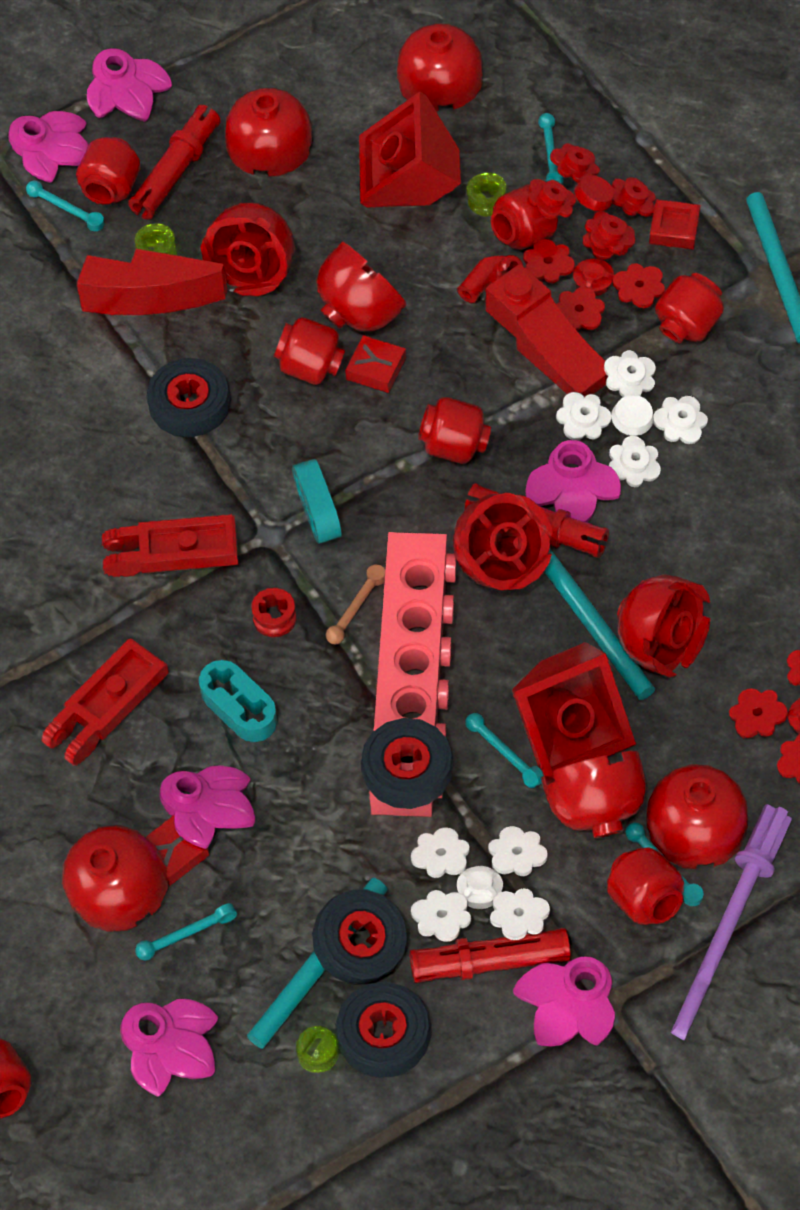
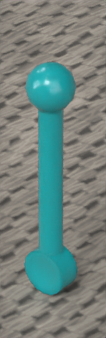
[538,113,564,185]
[26,180,105,231]
[465,713,544,788]
[625,822,704,907]
[135,903,237,961]

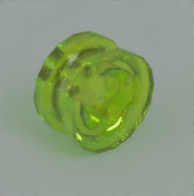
[466,173,507,217]
[134,223,177,255]

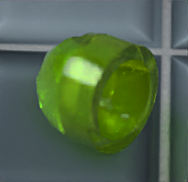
[296,1025,339,1073]

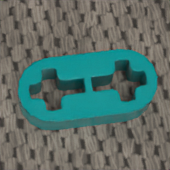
[292,459,342,544]
[199,660,277,742]

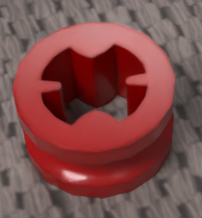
[251,588,296,638]

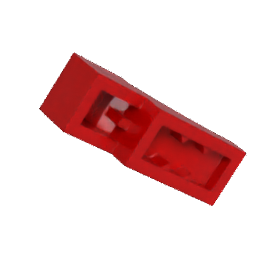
[485,264,608,398]

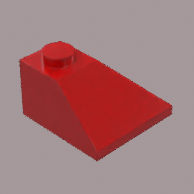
[359,91,461,208]
[512,642,636,777]

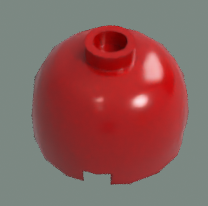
[397,23,483,111]
[225,88,313,177]
[201,203,295,296]
[316,242,406,332]
[453,493,553,590]
[617,574,711,677]
[541,751,646,839]
[646,764,748,869]
[62,825,168,932]

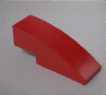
[76,249,228,315]

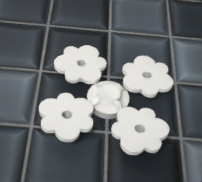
[556,350,708,487]
[411,826,550,942]

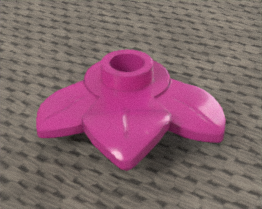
[86,48,172,122]
[8,111,88,183]
[525,440,621,522]
[159,765,255,849]
[513,956,615,1047]
[120,999,218,1097]

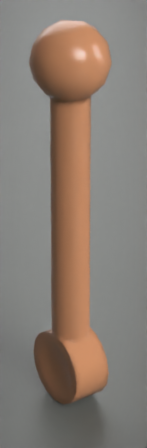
[326,565,385,645]

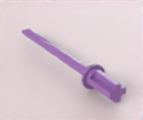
[671,804,792,1040]

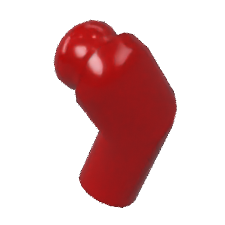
[457,255,524,303]

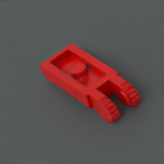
[102,514,238,577]
[41,638,169,766]

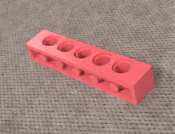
[369,532,456,817]

